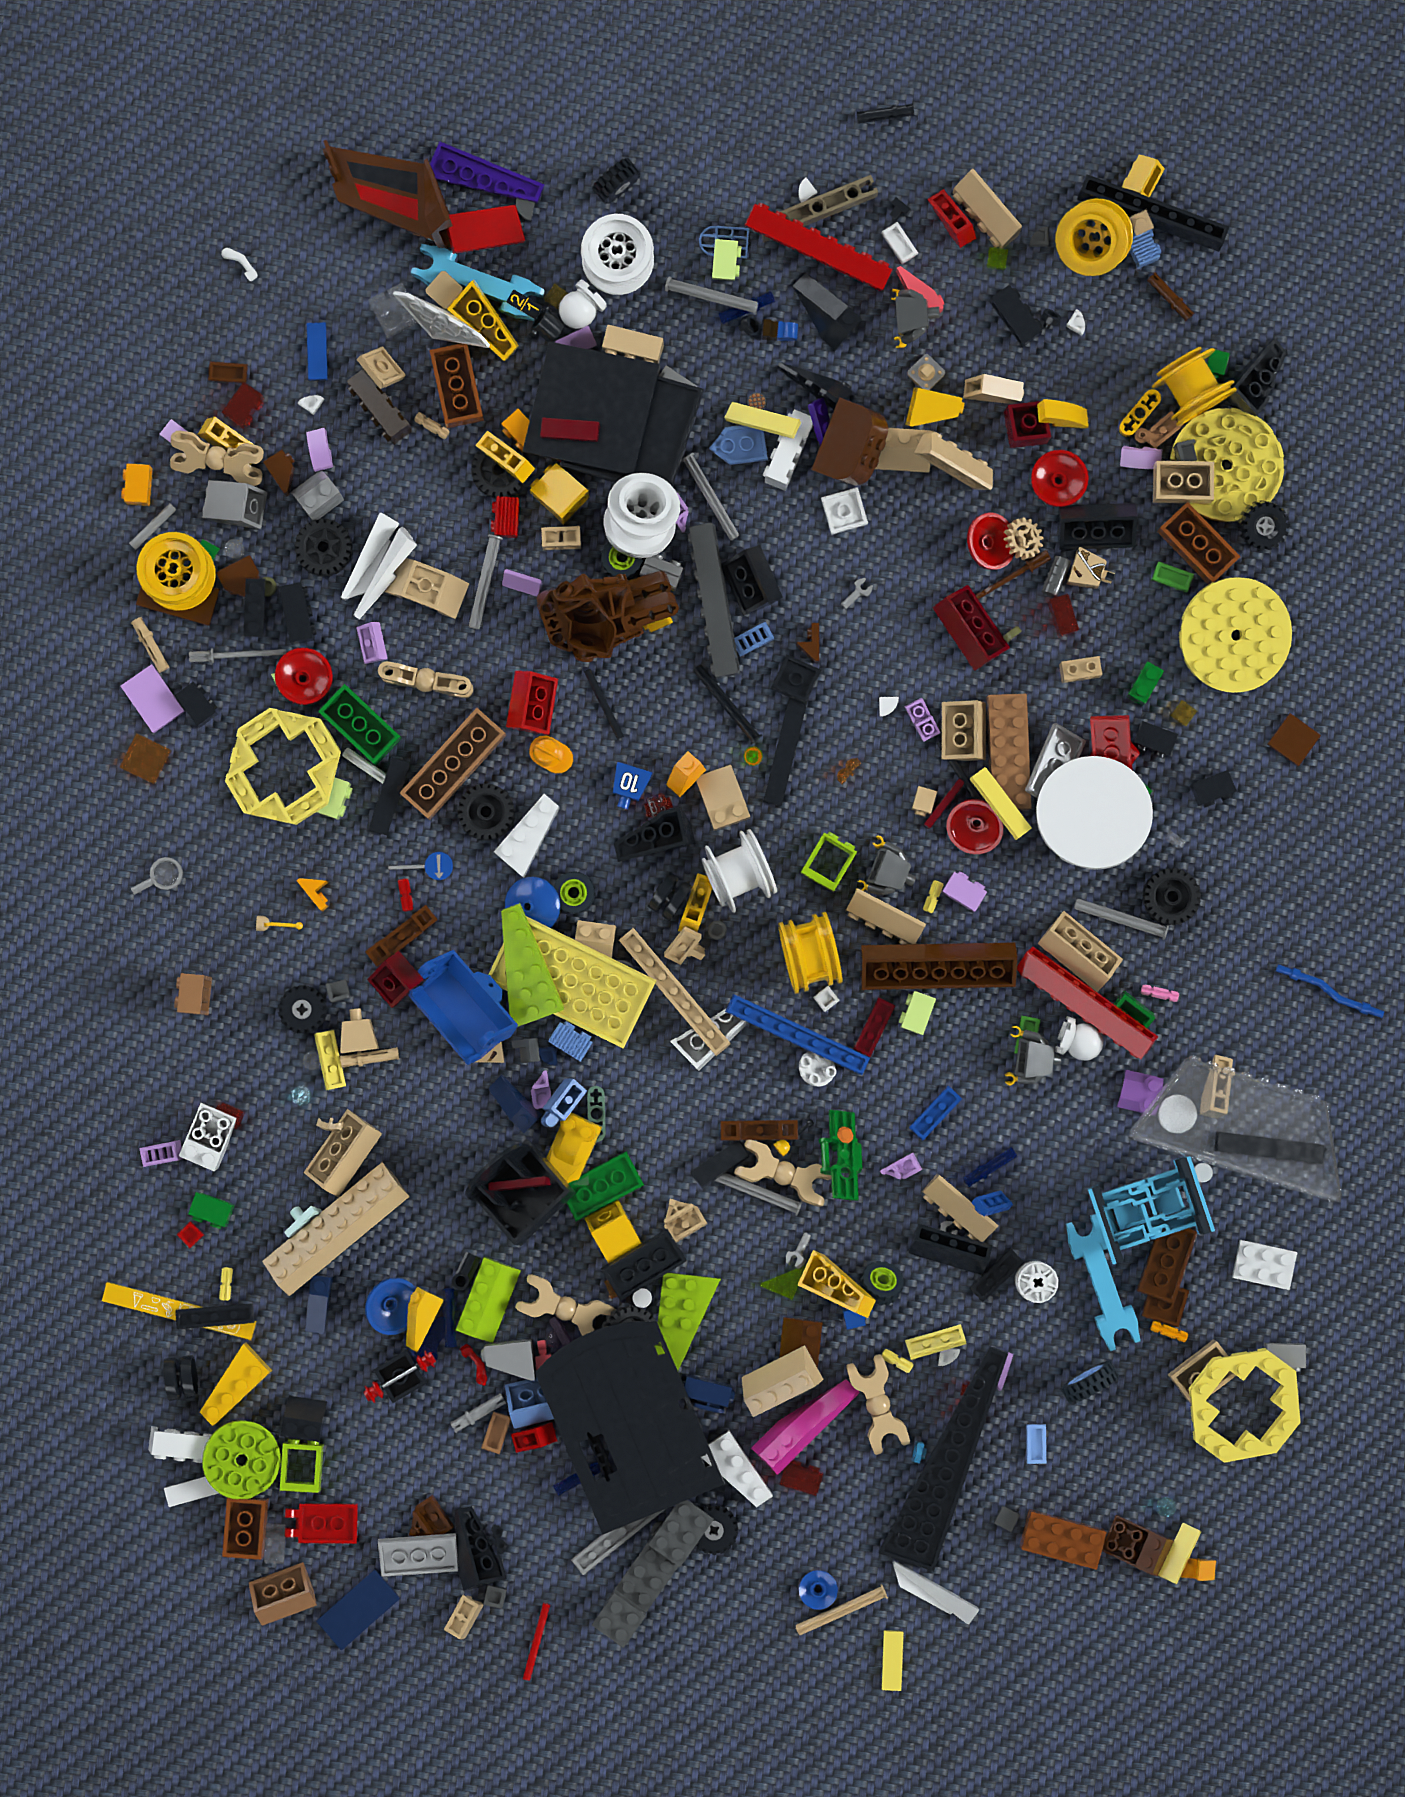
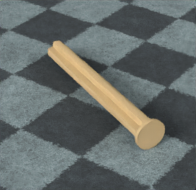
[796,1584,888,1635]

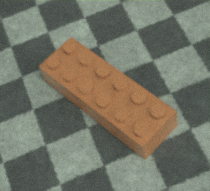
[986,694,1031,811]
[400,708,506,820]

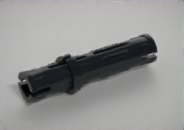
[856,103,914,124]

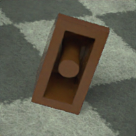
[263,450,295,497]

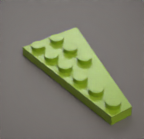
[501,903,564,1027]
[655,1272,721,1370]

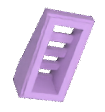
[139,1140,184,1167]

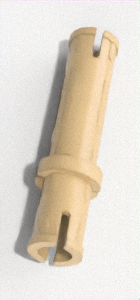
[131,617,169,673]
[340,1047,399,1068]

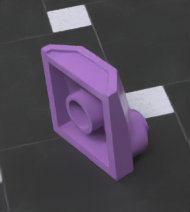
[1117,1070,1164,1116]

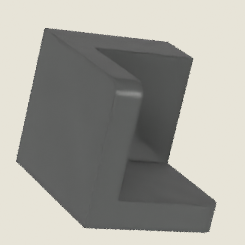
[1173,439,1197,461]
[326,979,351,1003]
[512,1038,540,1063]

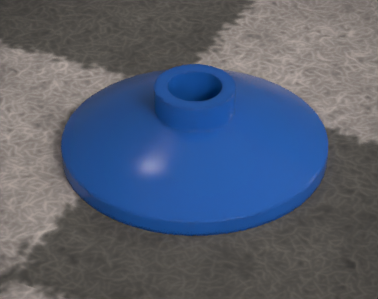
[799,1570,838,1610]

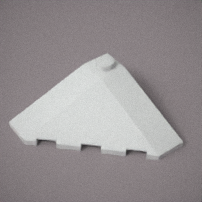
[393,291,490,348]

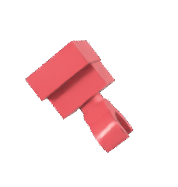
[535,1340,552,1371]

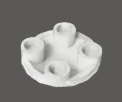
[799,1051,836,1087]

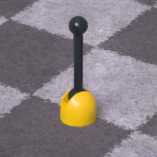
[773,1119,814,1156]

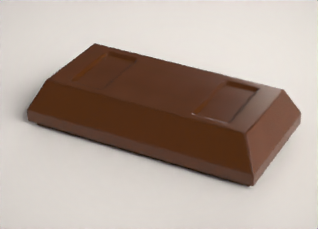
[208,362,248,383]

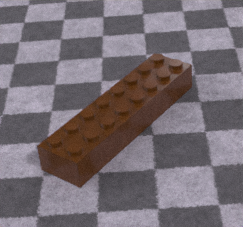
[860,942,1017,990]

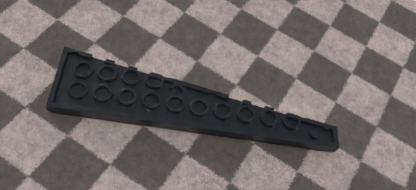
[878,1346,1008,1572]

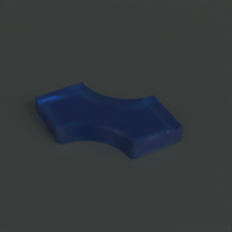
[415,1316,450,1360]

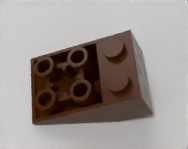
[1102,1515,1174,1576]

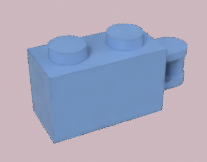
[541,1079,587,1127]

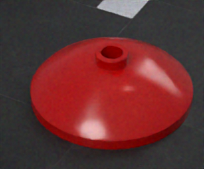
[1031,450,1089,507]
[967,512,1015,570]
[275,648,333,705]
[947,799,1004,854]

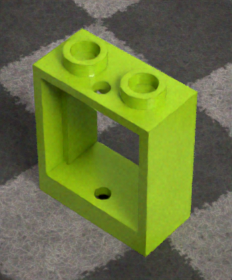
[801,832,857,892]
[280,1439,324,1493]

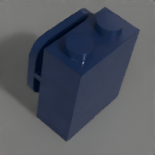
[684,1374,735,1414]

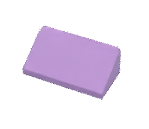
[554,326,597,349]
[502,569,542,596]
[357,622,387,664]

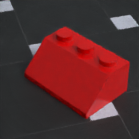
[506,671,558,735]

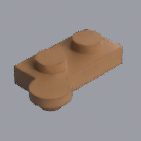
[1134,411,1184,449]

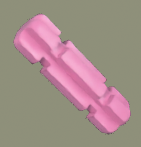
[1141,985,1179,1002]

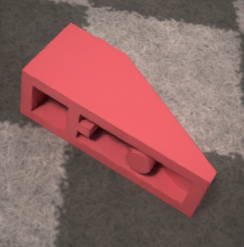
[896,266,945,313]

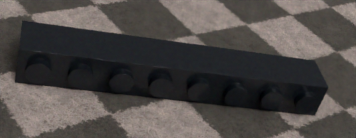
[1077,174,1229,252]

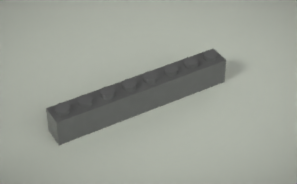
[688,523,741,679]

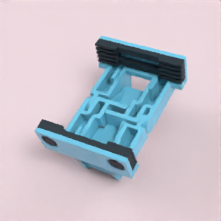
[1088,1156,1215,1264]

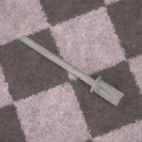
[189,648,287,664]

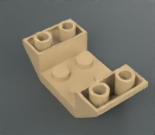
[384,558,469,619]

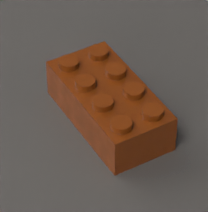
[429,343,484,428]
[1157,502,1241,585]
[1019,1509,1107,1570]

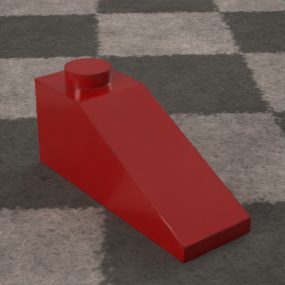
[928,189,976,248]

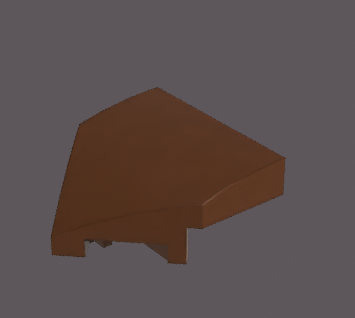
[216,555,260,597]
[409,1495,454,1536]

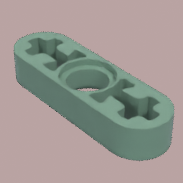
[587,1086,606,1142]

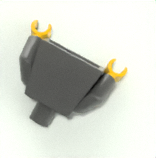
[891,289,940,348]
[856,835,916,895]
[1005,1026,1061,1085]

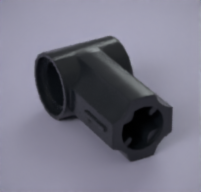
[452,1252,481,1290]

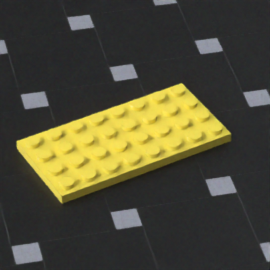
[488,916,657,1049]

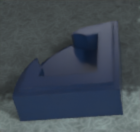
[539,1046,558,1066]

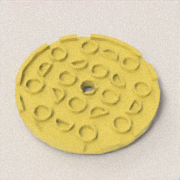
[1170,408,1284,522]
[1179,577,1292,693]

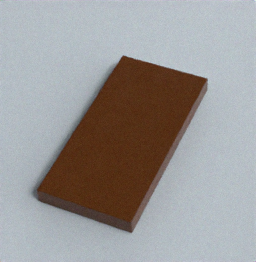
[136,574,220,626]
[1137,1228,1197,1305]

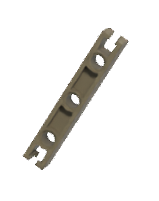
[762,175,878,243]

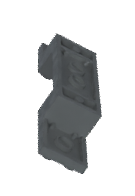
[592,1500,714,1648]

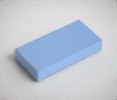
[1026,1424,1046,1464]

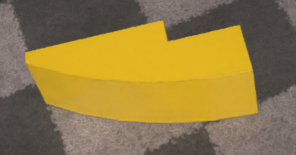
[1037,399,1088,428]

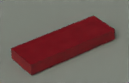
[540,418,600,442]
[923,779,964,829]
[853,997,895,1057]
[488,1176,550,1191]

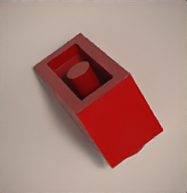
[511,1422,558,1453]

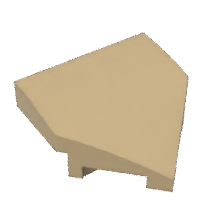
[664,1199,707,1243]

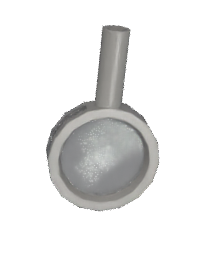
[131,857,183,895]

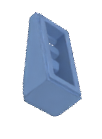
[734,621,774,657]

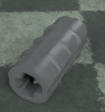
[1041,556,1071,598]

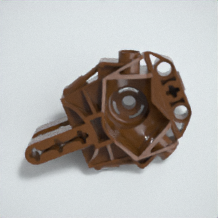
[536,571,679,662]

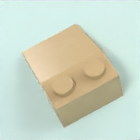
[696,765,750,831]
[575,920,616,958]

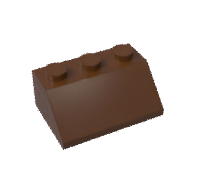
[779,1317,822,1369]

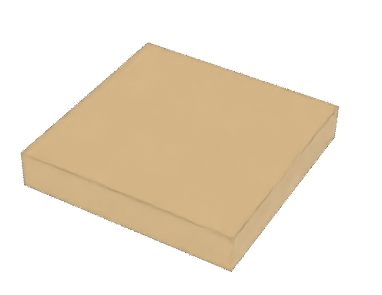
[357,346,406,389]

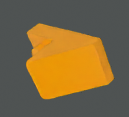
[297,878,328,911]
[1180,1558,1216,1581]

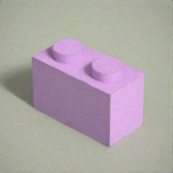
[941,871,987,913]

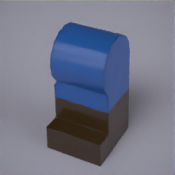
[762,319,798,341]

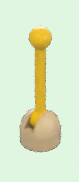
[256,916,303,931]

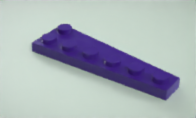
[430,141,545,203]

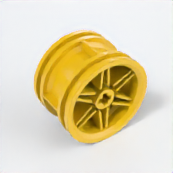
[778,912,843,994]

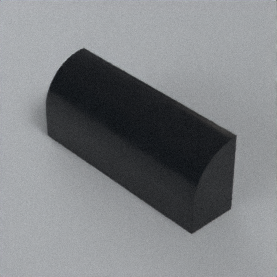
[908,1224,992,1275]

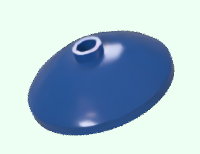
[505,877,560,928]
[365,1278,416,1335]

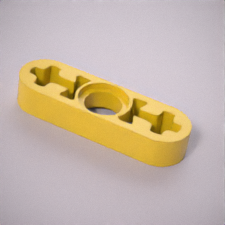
[1119,389,1161,437]

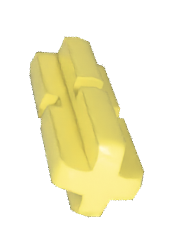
[923,880,944,913]
[219,1267,233,1301]
[881,1349,913,1373]

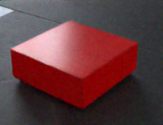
[177,1221,204,1248]

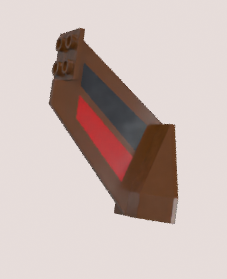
[322,140,453,248]

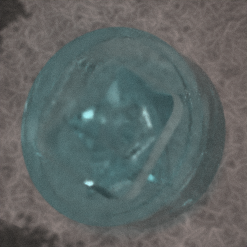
[291,1086,312,1106]
[1156,1497,1176,1517]

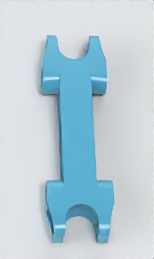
[411,244,545,321]
[1066,1214,1140,1351]

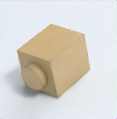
[911,786,937,817]

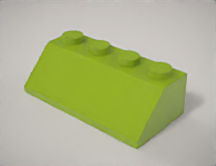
[456,1256,521,1343]

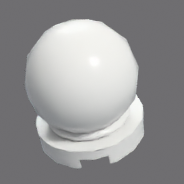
[559,279,607,329]
[1055,1016,1104,1061]

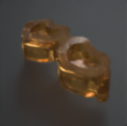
[837,758,861,785]

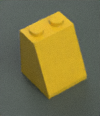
[905,388,964,426]
[530,463,590,524]
[585,1199,642,1263]

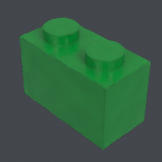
[1126,661,1164,706]
[1114,990,1155,1028]
[188,1192,235,1229]

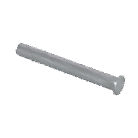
[665,276,758,313]
[681,453,739,540]
[469,534,503,629]
[1074,899,1169,940]
[714,1173,803,1216]

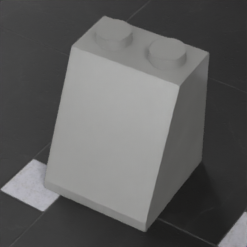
[291,470,344,520]
[202,480,267,529]
[481,1338,536,1381]

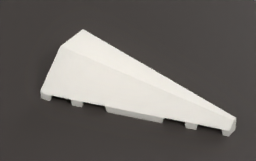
[354,527,417,619]

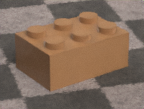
[174,973,212,1015]

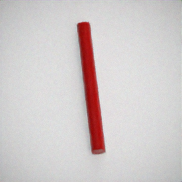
[523,1603,550,1681]

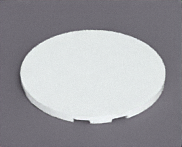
[1036,756,1153,870]

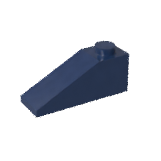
[488,1075,542,1133]
[305,1274,333,1334]

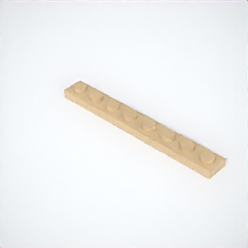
[619,928,731,1056]

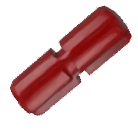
[398,878,414,912]

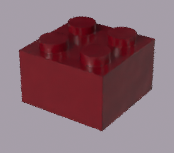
[1004,401,1051,448]

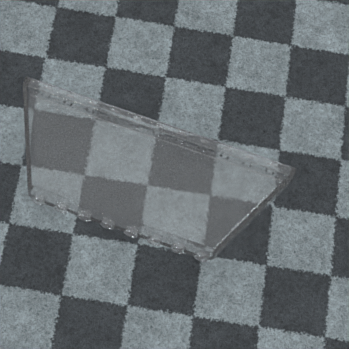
[1128,1056,1342,1202]

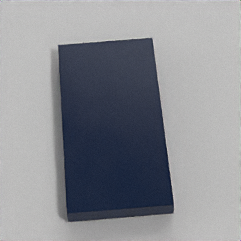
[316,1569,400,1651]

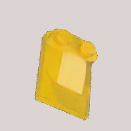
[546,1112,602,1183]

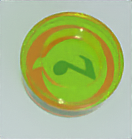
[743,746,763,766]

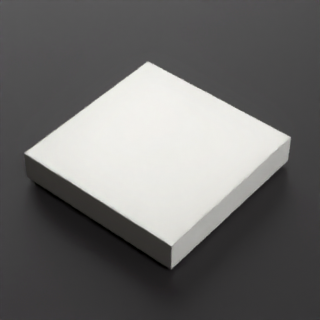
[821,487,868,535]

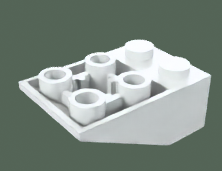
[179,1103,237,1171]

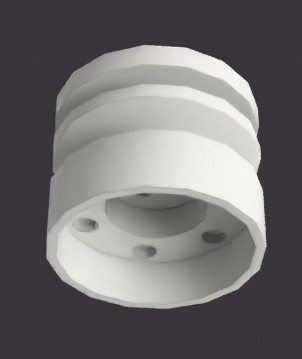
[1015,1261,1058,1303]

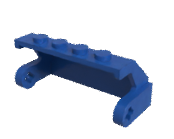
[408,950,518,1065]

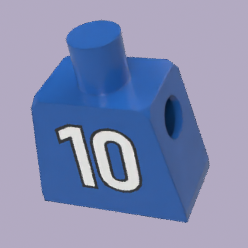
[613,762,652,810]

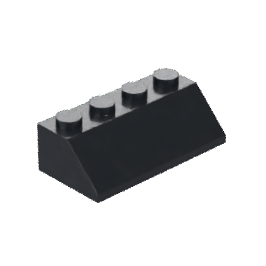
[1058,503,1138,550]

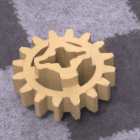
[1003,517,1044,560]

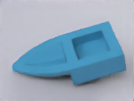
[911,1441,927,1463]

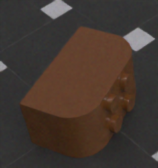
[811,397,888,486]

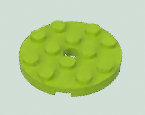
[202,1420,281,1499]

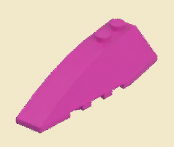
[751,1379,860,1475]

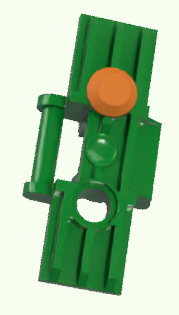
[819,1110,862,1201]

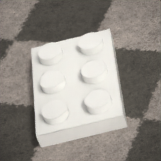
[1232,1240,1297,1290]

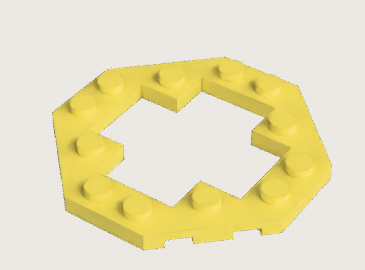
[225,708,341,825]
[1189,1348,1300,1463]

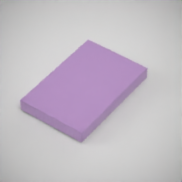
[121,664,185,733]

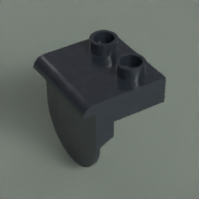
[465,1139,576,1246]

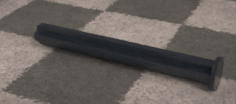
[694,665,763,745]

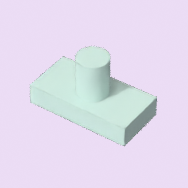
[284,1206,322,1238]

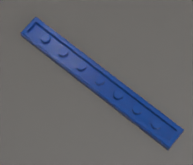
[725,994,870,1075]

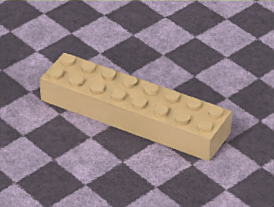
[262,1162,410,1296]

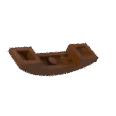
[365,905,438,967]
[721,1120,798,1140]

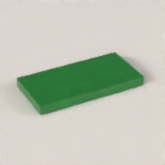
[566,1151,644,1221]

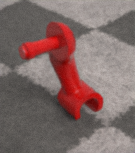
[460,1344,487,1386]

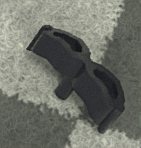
[491,1524,507,1554]

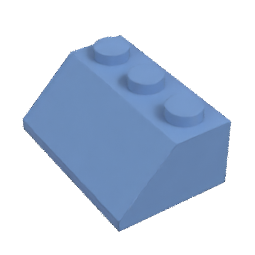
[505,1377,554,1429]

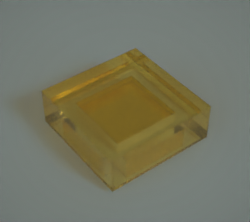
[544,284,568,311]
[1170,700,1197,727]

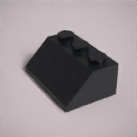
[722,545,783,616]

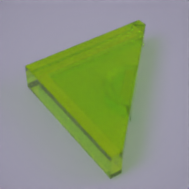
[760,1266,806,1300]

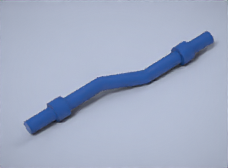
[1276,964,1384,1018]

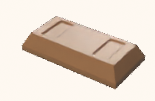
[481,1411,511,1454]

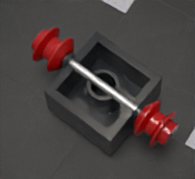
[363,1348,436,1403]

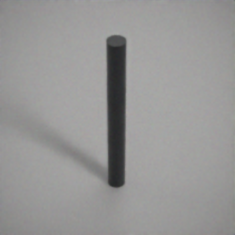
[584,669,624,740]
[936,740,982,800]

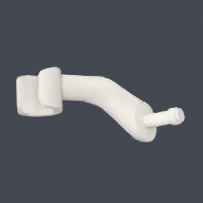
[221,248,258,281]

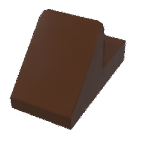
[796,623,819,663]

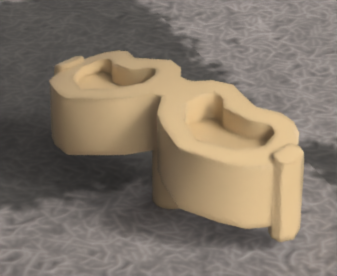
[316,1118,344,1133]

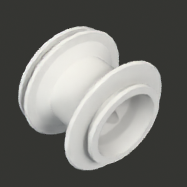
[581,214,654,295]
[604,473,680,558]
[702,829,777,913]

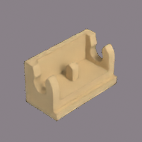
[444,1595,484,1639]

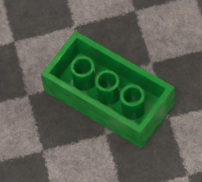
[318,684,402,766]

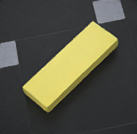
[314,1030,346,1090]
[905,1324,966,1360]
[1158,1523,1201,1585]
[882,1630,903,1691]

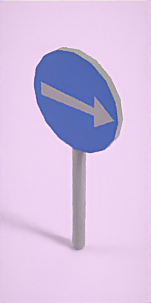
[388,852,453,880]

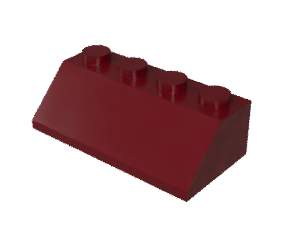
[932,585,1010,671]

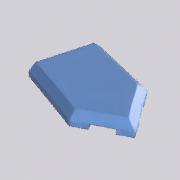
[709,425,768,465]

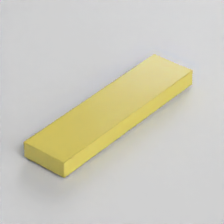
[724,402,801,439]
[970,767,1032,840]

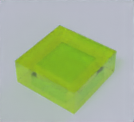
[986,247,1008,270]

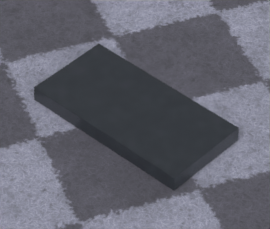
[601,1228,687,1301]

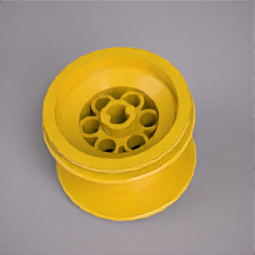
[1055,198,1133,276]
[1151,347,1237,427]
[137,532,216,611]

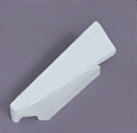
[341,512,399,601]
[893,1561,979,1625]

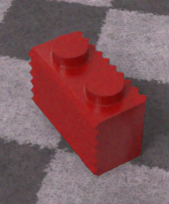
[491,496,520,538]

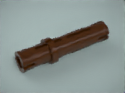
[1147,272,1195,322]

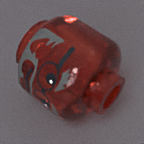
[644,793,673,818]

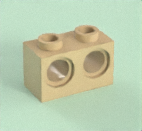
[541,526,581,550]
[1059,656,1102,683]

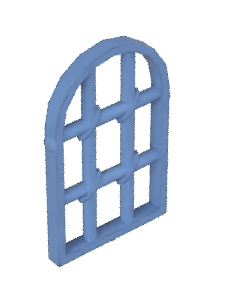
[699,225,749,259]

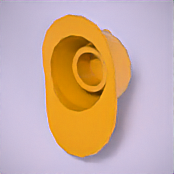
[529,736,573,773]

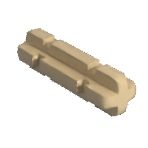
[414,412,450,439]

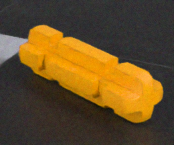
[1150,1321,1188,1342]

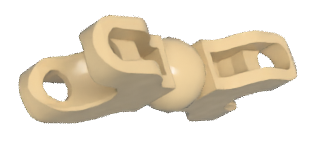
[170,431,264,486]
[378,661,473,698]
[734,1140,831,1207]
[515,1274,616,1336]
[846,1354,910,1455]

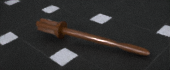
[975,550,1051,600]

